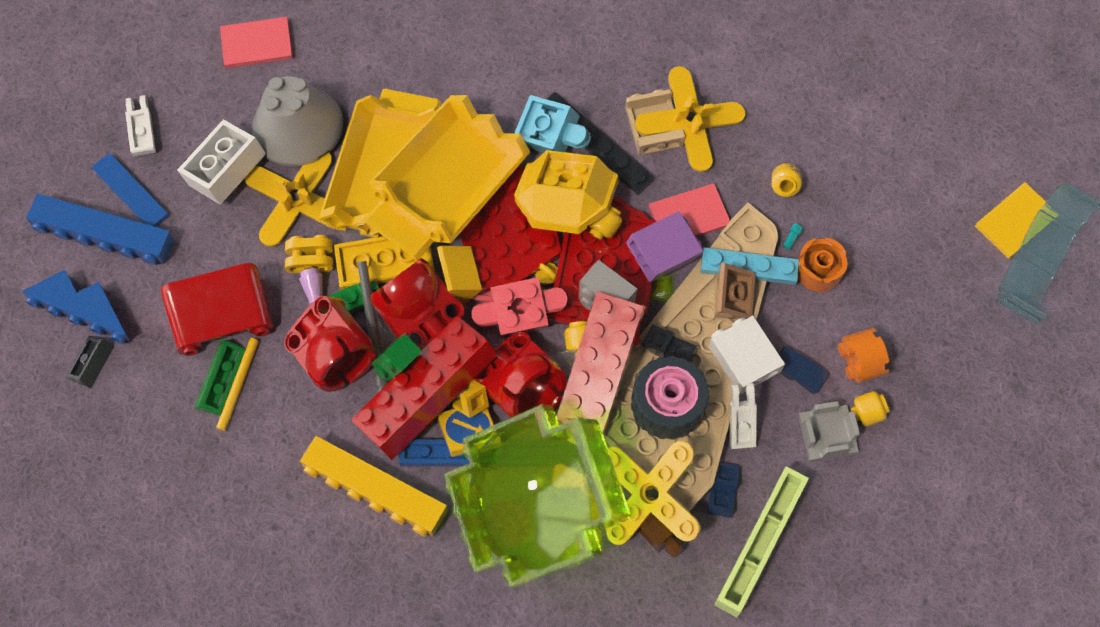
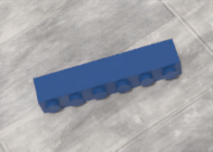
[26,193,174,265]

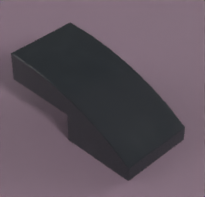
[641,324,698,362]

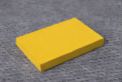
[975,182,1059,259]

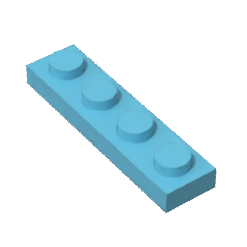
[700,247,799,285]

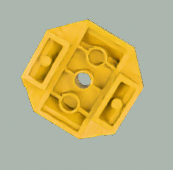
[514,150,619,234]

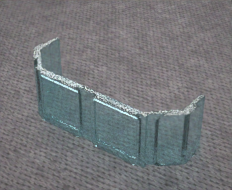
[997,182,1100,324]

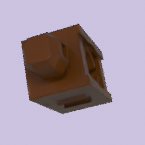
[637,513,683,557]

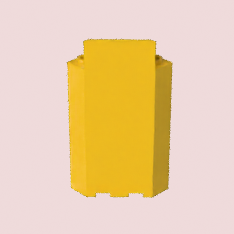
[319,89,441,238]
[362,95,530,260]

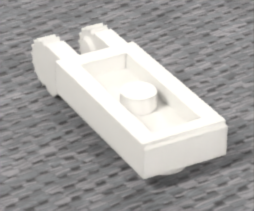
[125,95,156,157]
[730,383,757,449]

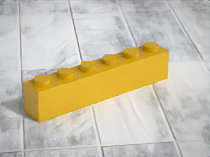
[300,436,448,537]

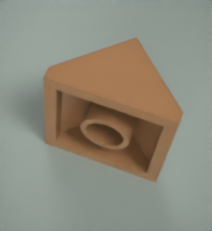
[714,263,756,319]

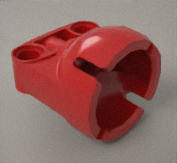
[369,258,464,349]
[284,296,376,392]
[474,332,567,424]

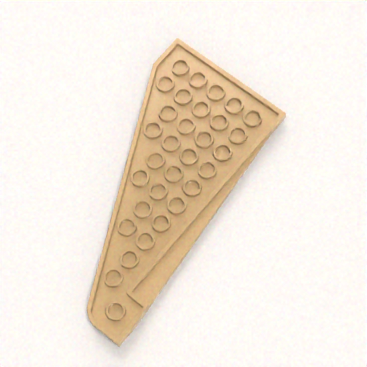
[602,203,778,512]

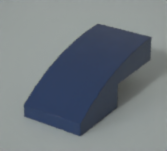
[779,346,829,394]
[707,462,740,518]

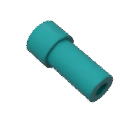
[782,224,803,251]

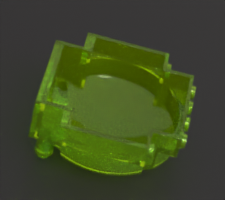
[444,405,631,588]

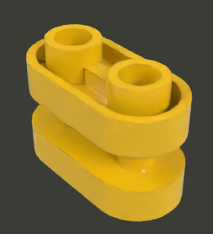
[285,235,333,274]

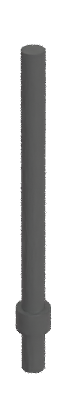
[357,261,389,392]

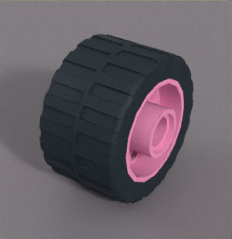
[631,356,709,440]

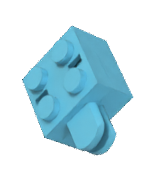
[515,95,591,153]

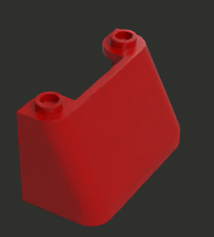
[160,263,275,356]

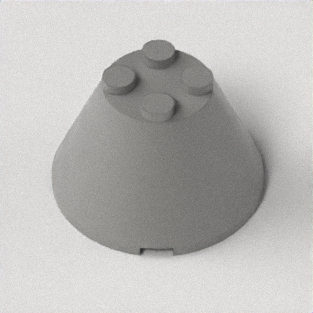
[252,76,344,166]

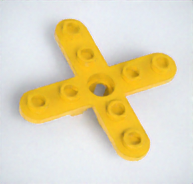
[635,66,745,172]
[244,151,334,247]
[601,441,700,545]

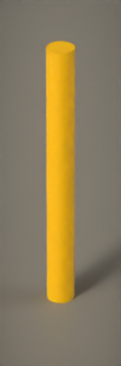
[216,338,259,431]

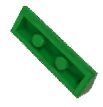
[194,339,246,416]

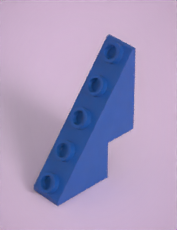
[23,270,131,344]

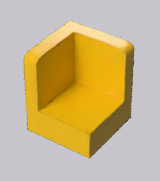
[452,379,489,418]

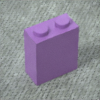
[626,211,703,283]

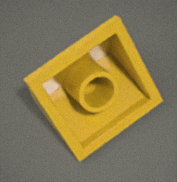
[437,246,482,305]

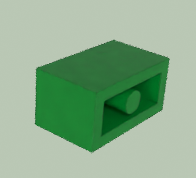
[371,333,422,381]

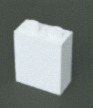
[708,316,785,395]

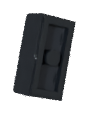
[66,336,114,389]

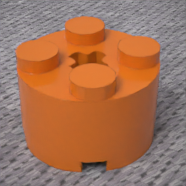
[797,238,848,293]
[837,328,889,383]

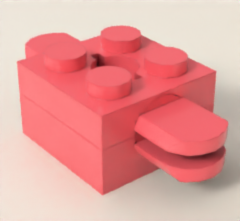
[472,277,567,337]

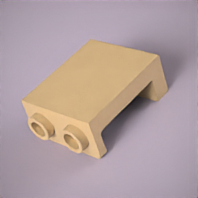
[625,89,685,156]

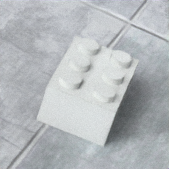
[177,119,266,205]

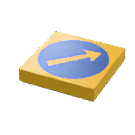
[437,408,499,457]

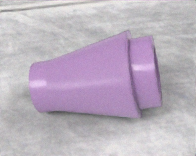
[299,268,323,305]

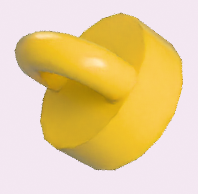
[535,262,558,287]

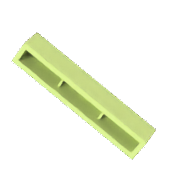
[714,466,809,618]

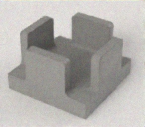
[798,401,860,462]

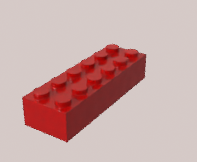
[351,316,498,460]

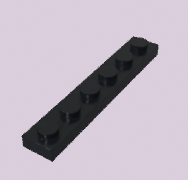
[547,92,655,196]

